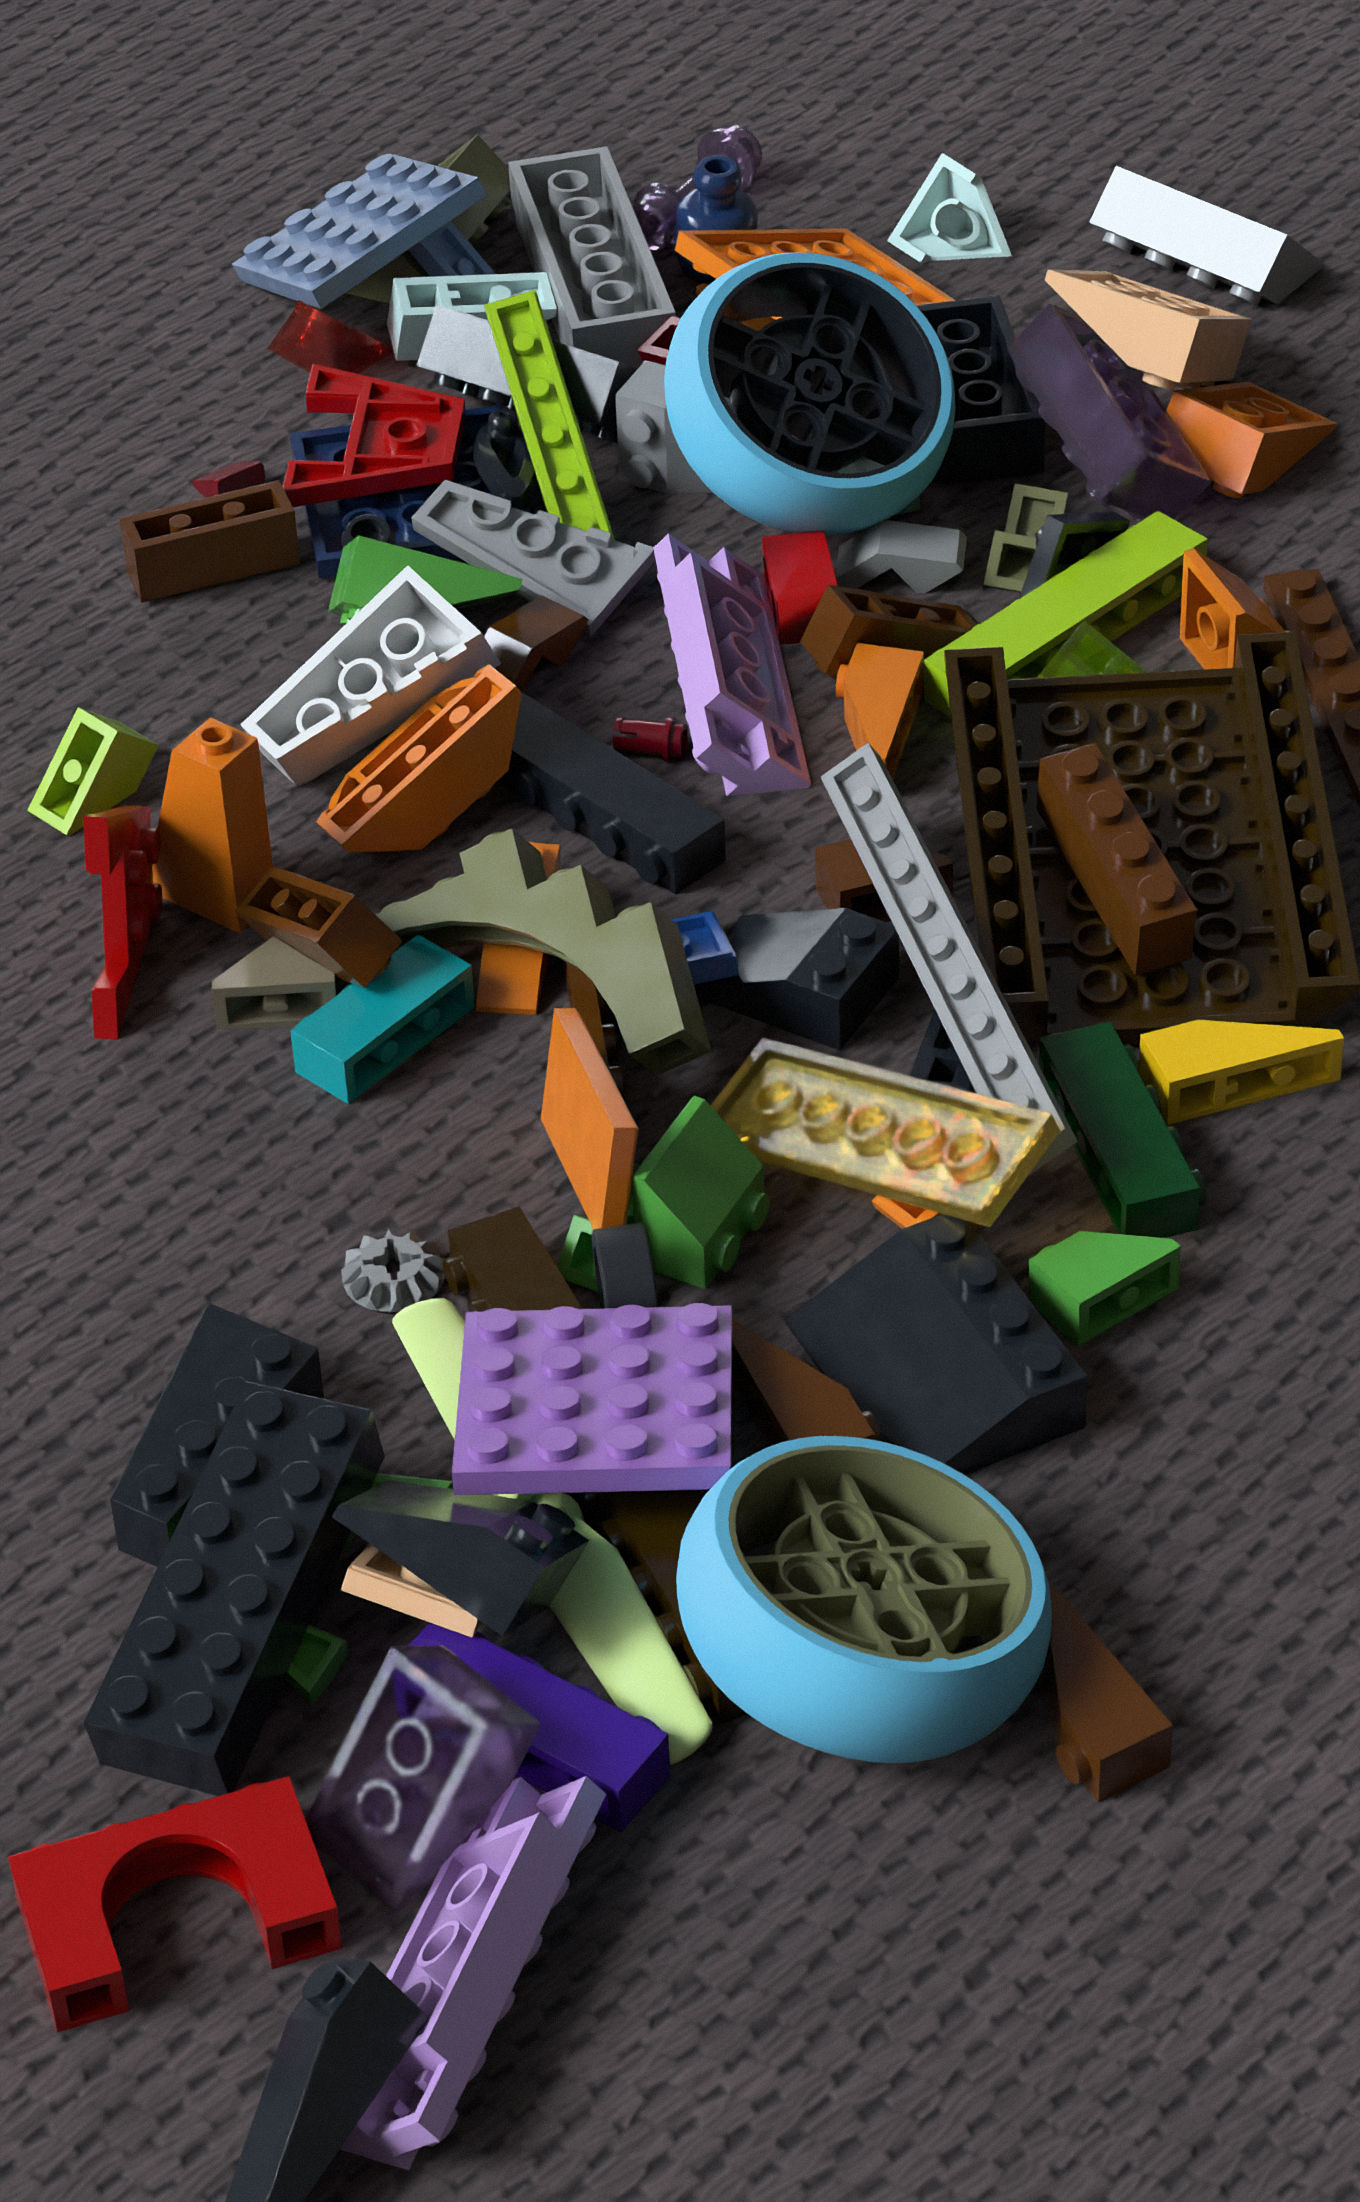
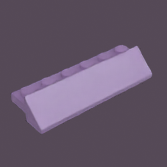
[653,534,811,796]
[340,1776,606,2170]

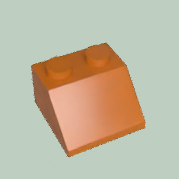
[1180,549,1290,669]

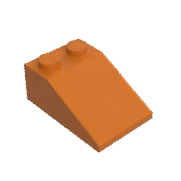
[1152,382,1338,498]

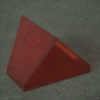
[267,300,394,374]

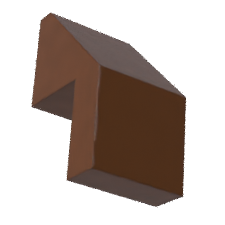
[484,595,589,692]

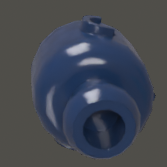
[674,155,758,284]

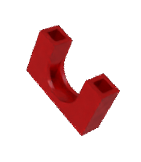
[8,1776,343,2032]

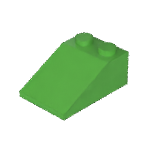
[328,536,523,626]

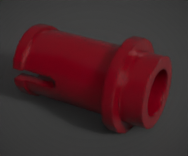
[612,717,688,763]

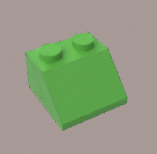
[632,1096,770,1289]

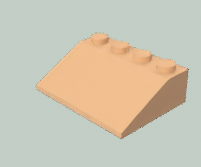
[1045,269,1252,390]

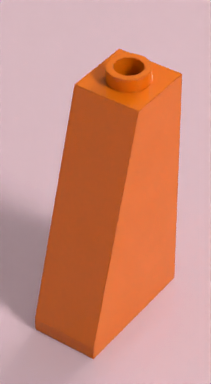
[152,717,273,933]

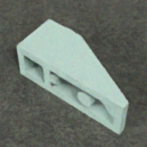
[387,272,557,361]

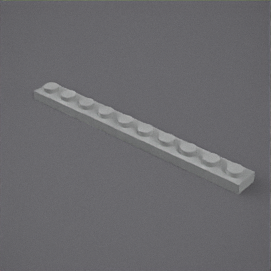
[821,743,1078,1178]

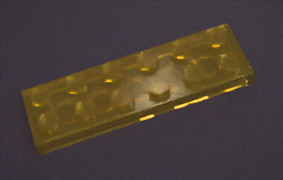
[711,1038,1061,1227]

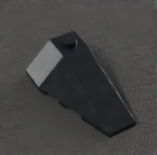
[225,1957,429,2202]

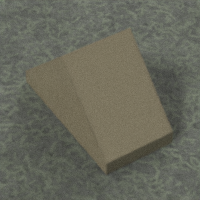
[212,936,337,1030]

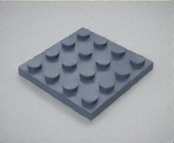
[232,154,487,309]

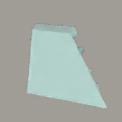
[887,153,1012,264]

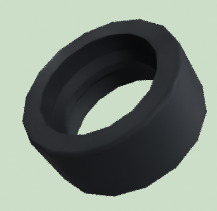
[592,1223,659,1309]

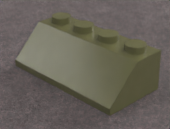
[346,134,511,304]

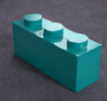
[290,935,475,1104]

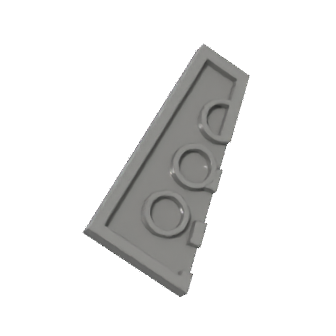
[412,480,656,636]

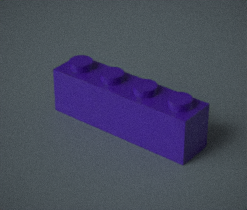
[387,1623,671,1833]

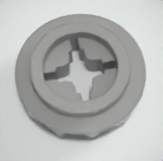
[341,1228,445,1312]

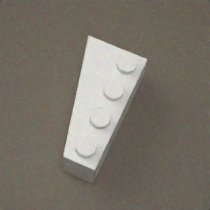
[240,566,501,787]

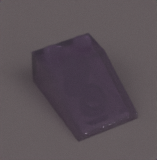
[305,1646,542,1911]

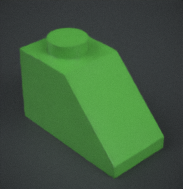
[1028,1231,1181,1346]

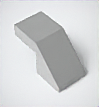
[835,520,967,593]

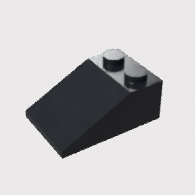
[694,908,899,1051]
[332,1480,589,1636]

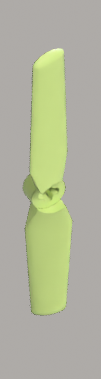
[392,1298,713,1765]

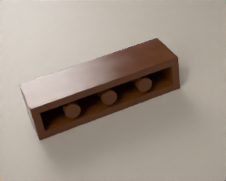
[1036,743,1197,976]

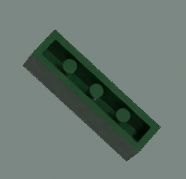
[1039,1021,1206,1238]

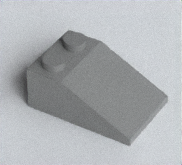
[615,360,731,494]

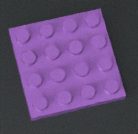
[452,1303,733,1495]

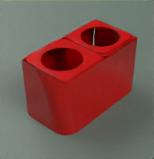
[761,530,838,645]

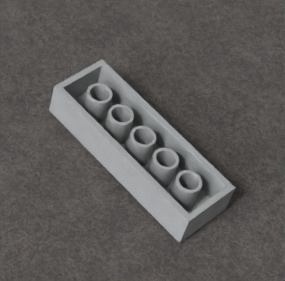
[508,146,676,369]

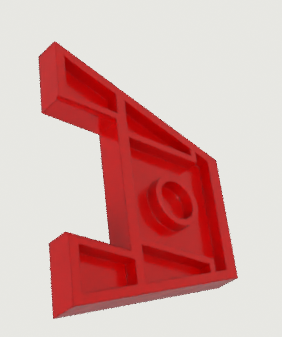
[283,364,466,507]
[83,805,163,1040]

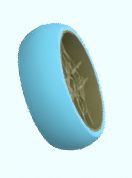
[676,1436,1052,1763]

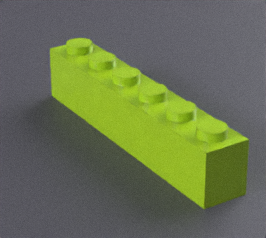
[924,511,1208,717]

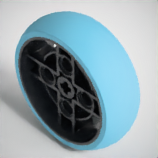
[664,253,955,536]

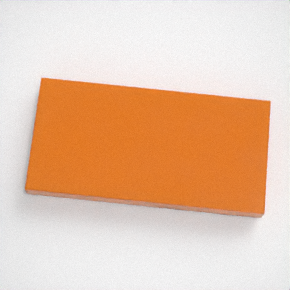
[541,1008,638,1230]

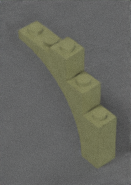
[376,828,711,1076]

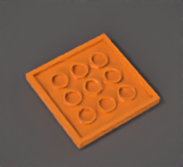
[675,228,956,320]

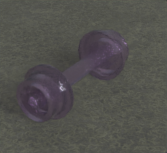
[632,125,763,250]

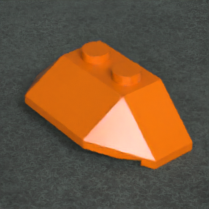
[316,664,522,853]

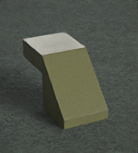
[983,483,1072,592]

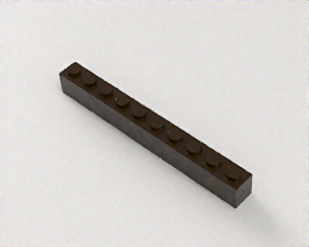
[443,1206,747,1725]

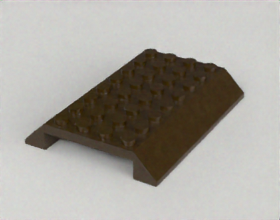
[944,632,1360,1045]

